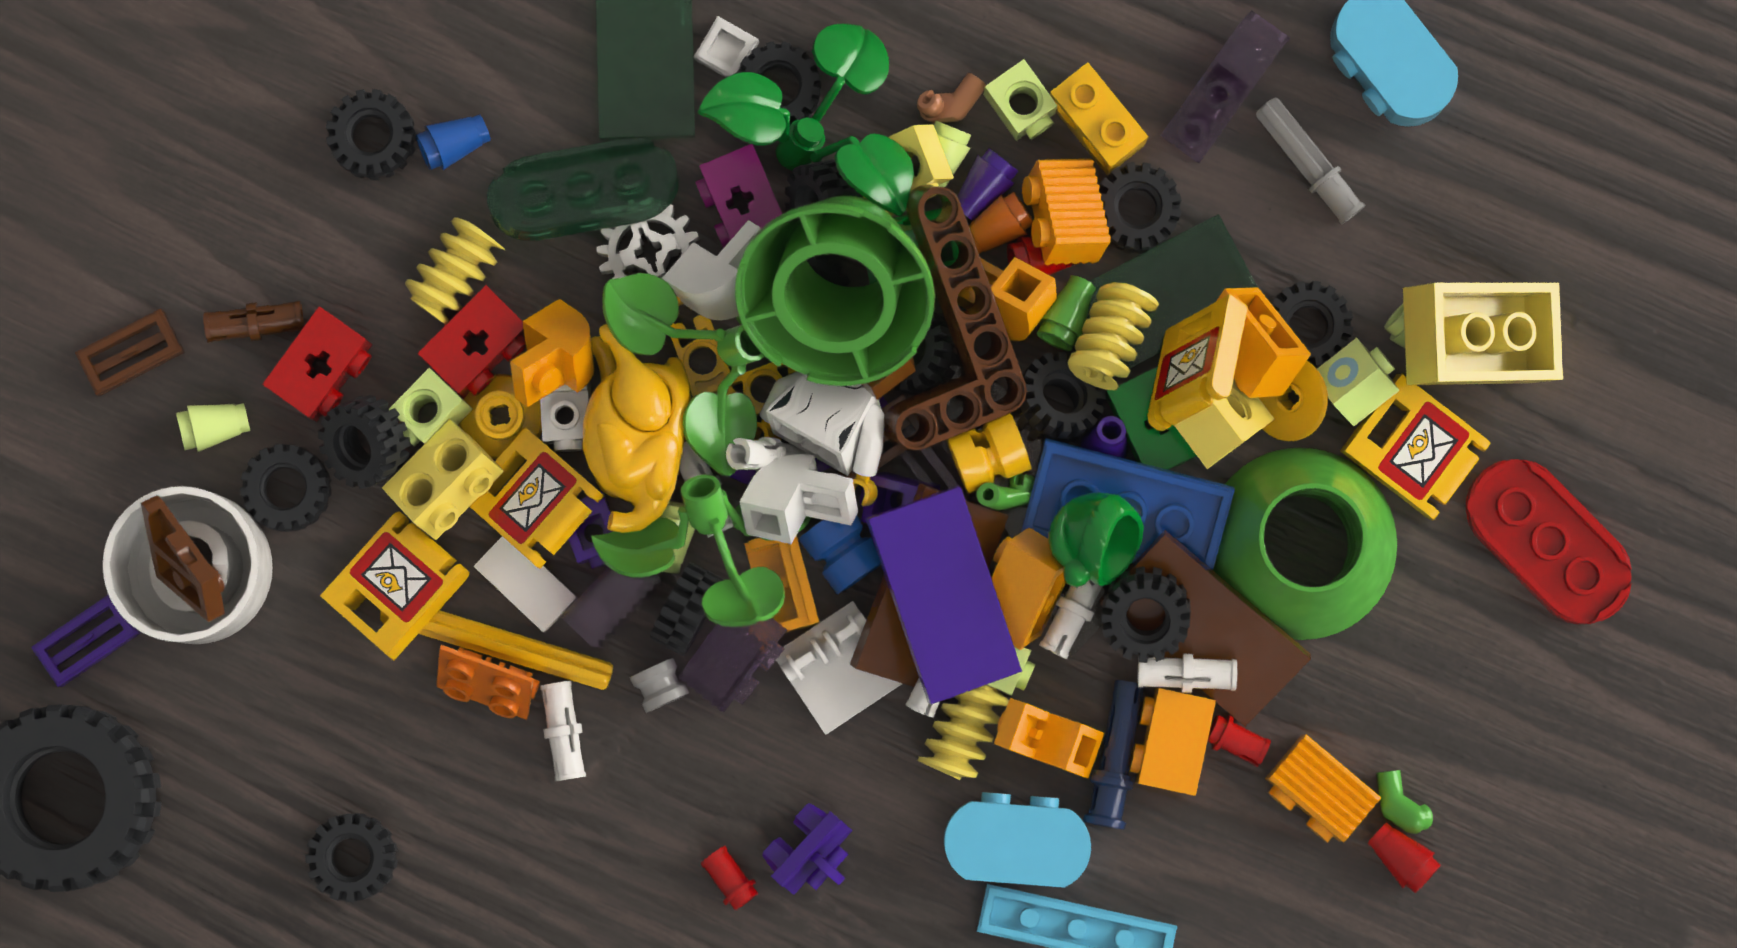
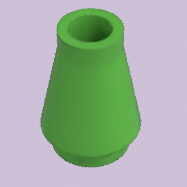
[1037,275,1096,351]

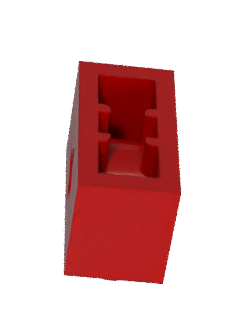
[417,285,526,398]
[262,306,373,422]

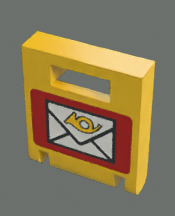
[1148,294,1248,431]
[1340,374,1491,521]
[470,427,604,569]
[320,511,470,661]

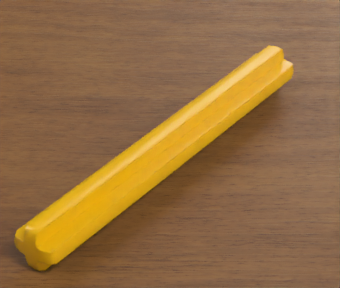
[380,610,613,690]

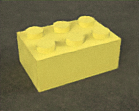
[1403,283,1563,385]

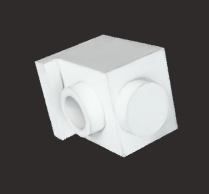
[540,383,591,452]

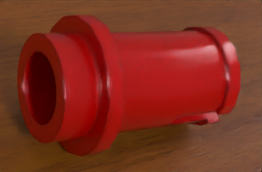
[1207,715,1271,767]
[701,846,759,911]

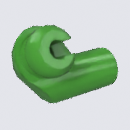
[977,474,1035,511]
[1376,770,1433,834]

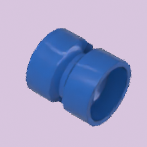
[798,515,881,595]

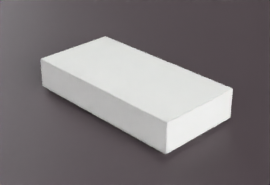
[473,536,578,633]

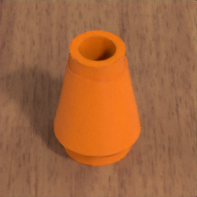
[968,192,1033,254]

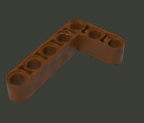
[884,184,1027,450]

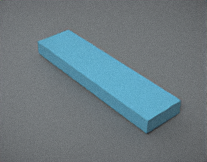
[977,883,1177,948]

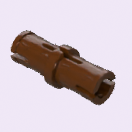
[203,301,304,343]

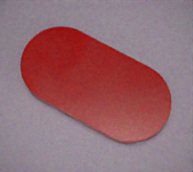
[1466,459,1632,624]

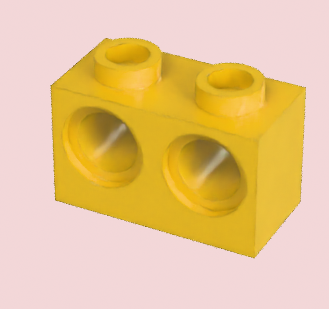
[1050,62,1148,176]

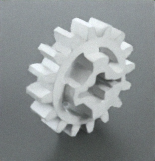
[597,200,699,279]

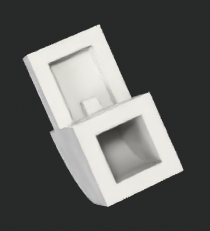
[662,220,761,320]
[740,454,858,544]

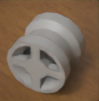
[630,658,689,713]

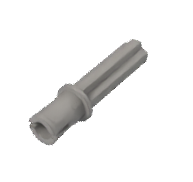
[1256,97,1366,225]

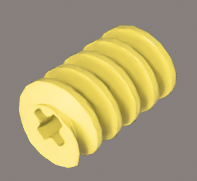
[405,217,505,325]
[1067,282,1159,391]
[917,685,1009,780]

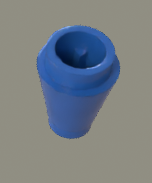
[415,114,491,170]

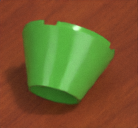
[735,196,935,386]
[1213,448,1397,640]

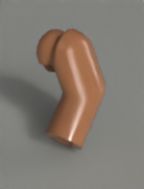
[917,73,986,124]

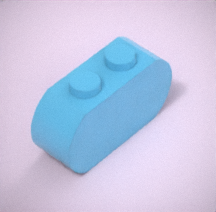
[1330,0,1458,126]
[944,792,1091,888]

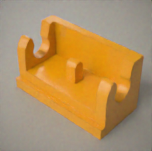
[744,535,820,637]

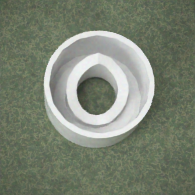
[103,486,273,644]

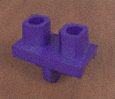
[762,803,853,895]

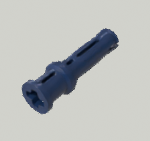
[1083,680,1145,830]

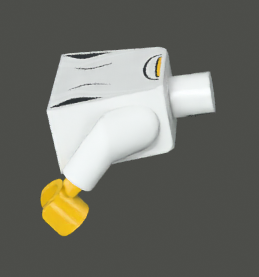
[754,371,885,507]

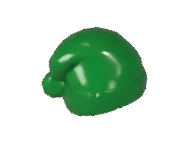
[1048,493,1144,588]

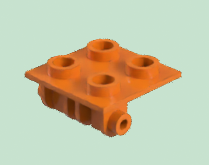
[437,645,540,720]

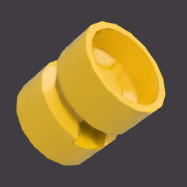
[946,413,1032,494]

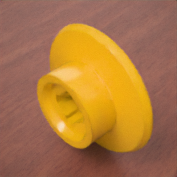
[1259,361,1328,441]
[459,374,542,460]

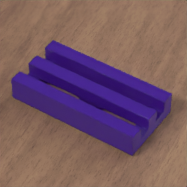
[31,595,141,687]

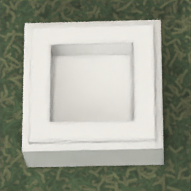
[694,16,759,78]

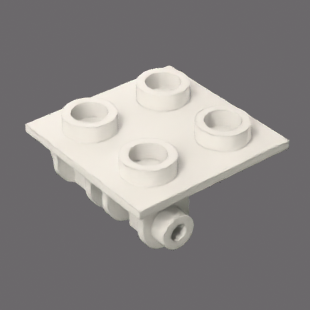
[772,601,902,735]

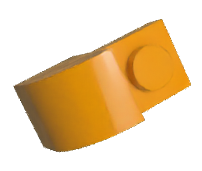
[957,257,1057,341]
[510,299,594,407]
[994,698,1105,779]

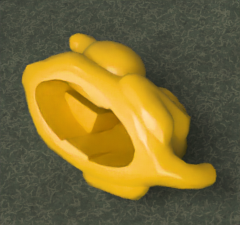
[583,324,690,533]

